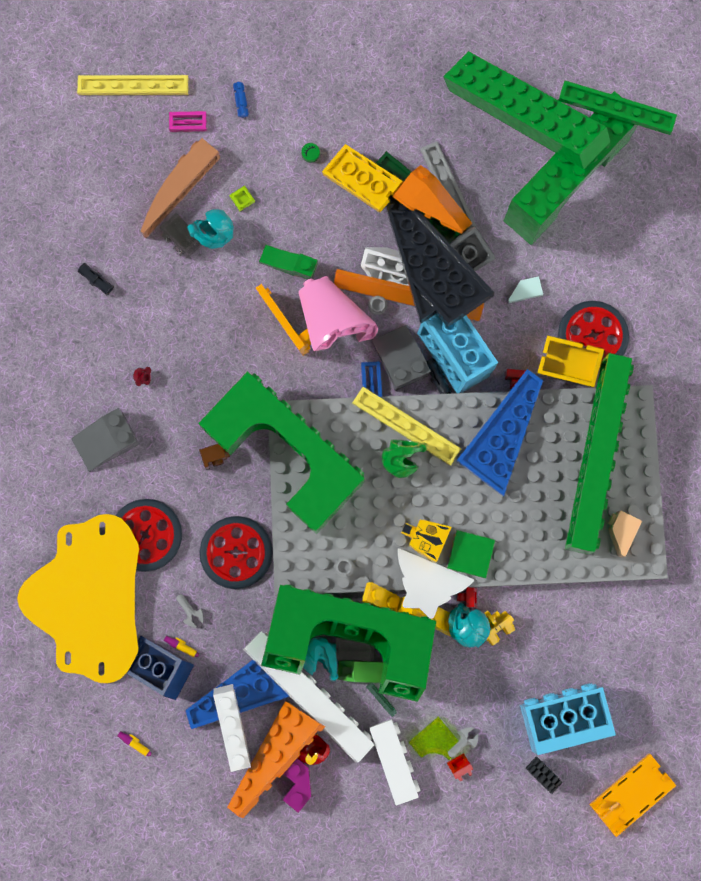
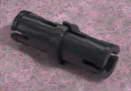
[77,263,114,296]
[426,358,452,394]

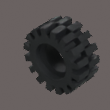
[526,756,563,794]

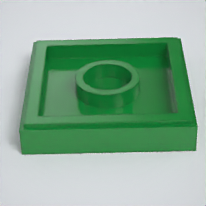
[447,530,495,579]

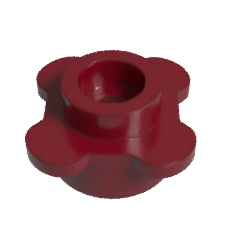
[133,367,151,386]

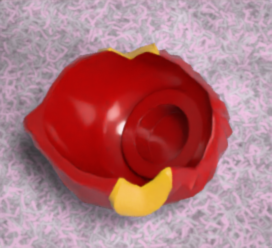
[298,734,330,765]

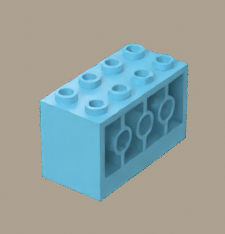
[417,314,498,393]
[520,683,616,755]

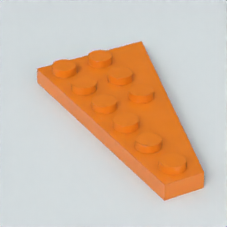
[227,701,326,818]

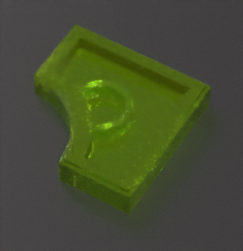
[408,716,458,760]

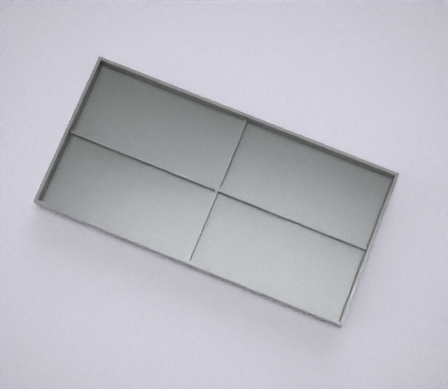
[269,385,668,596]

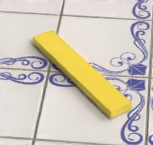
[77,75,189,95]
[352,387,461,466]

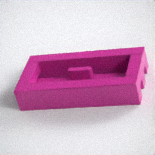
[169,111,207,132]

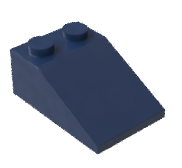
[127,636,195,700]

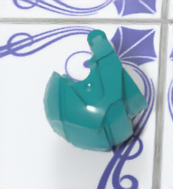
[187,209,234,249]
[448,603,491,648]
[303,637,338,681]

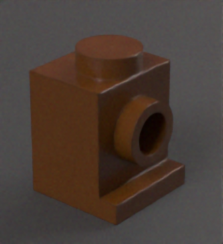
[199,444,230,470]

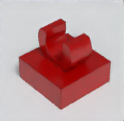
[504,369,526,389]
[457,587,477,608]
[447,753,473,781]

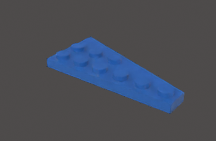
[457,369,543,497]
[185,660,290,729]

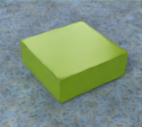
[229,185,255,212]

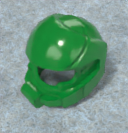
[382,439,427,478]

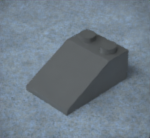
[372,325,431,391]
[71,408,140,472]

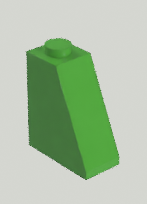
[337,660,383,683]

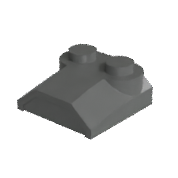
[449,226,496,271]

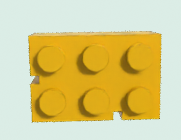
[538,335,604,387]

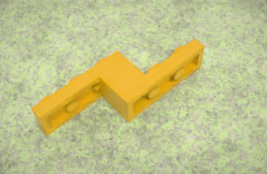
[362,582,451,636]

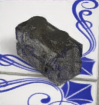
[160,213,202,258]
[336,637,375,662]

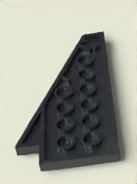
[385,195,494,327]

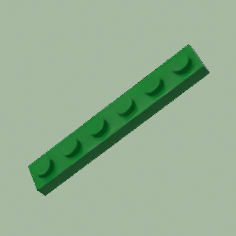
[558,80,677,135]

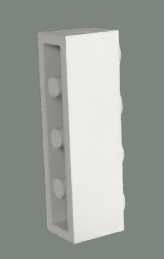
[213,684,251,772]
[369,719,420,805]

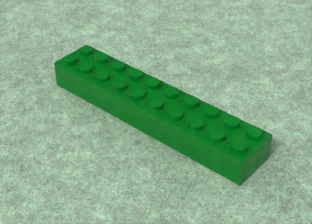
[443,51,610,169]
[564,353,634,555]

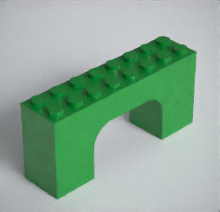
[504,91,638,245]
[198,371,365,534]
[261,585,436,702]

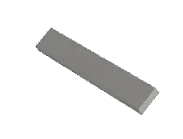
[420,142,477,235]

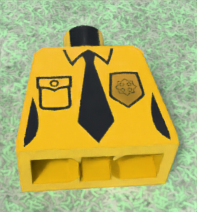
[401,519,451,563]

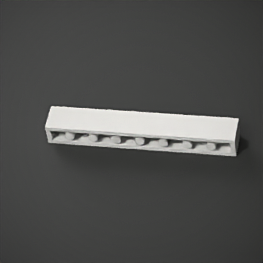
[243,631,375,762]

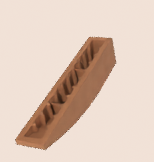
[141,138,220,238]

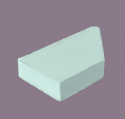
[508,277,543,303]

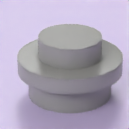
[368,296,387,315]
[334,557,354,577]

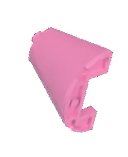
[299,276,378,351]

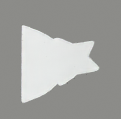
[397,549,474,619]

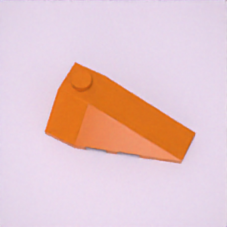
[393,165,472,234]

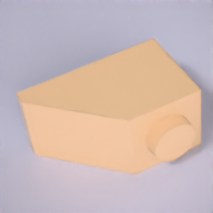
[608,510,642,558]

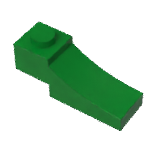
[259,245,318,280]

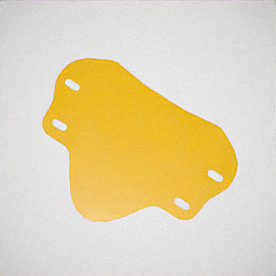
[17,514,139,683]

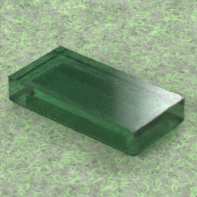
[366,683,397,717]

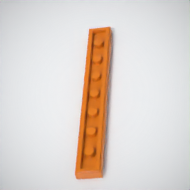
[334,269,484,321]

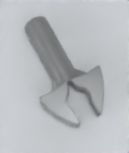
[176,594,204,628]
[448,727,479,758]

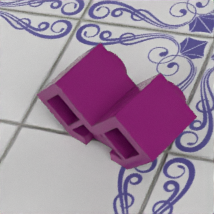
[283,758,312,813]

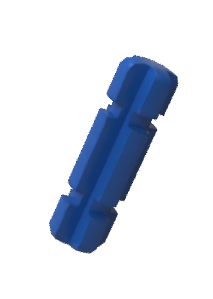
[233,81,249,118]

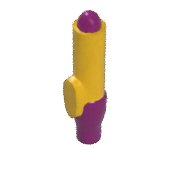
[163,635,199,658]
[117,731,151,757]

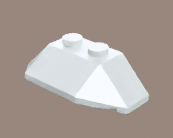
[361,247,409,286]

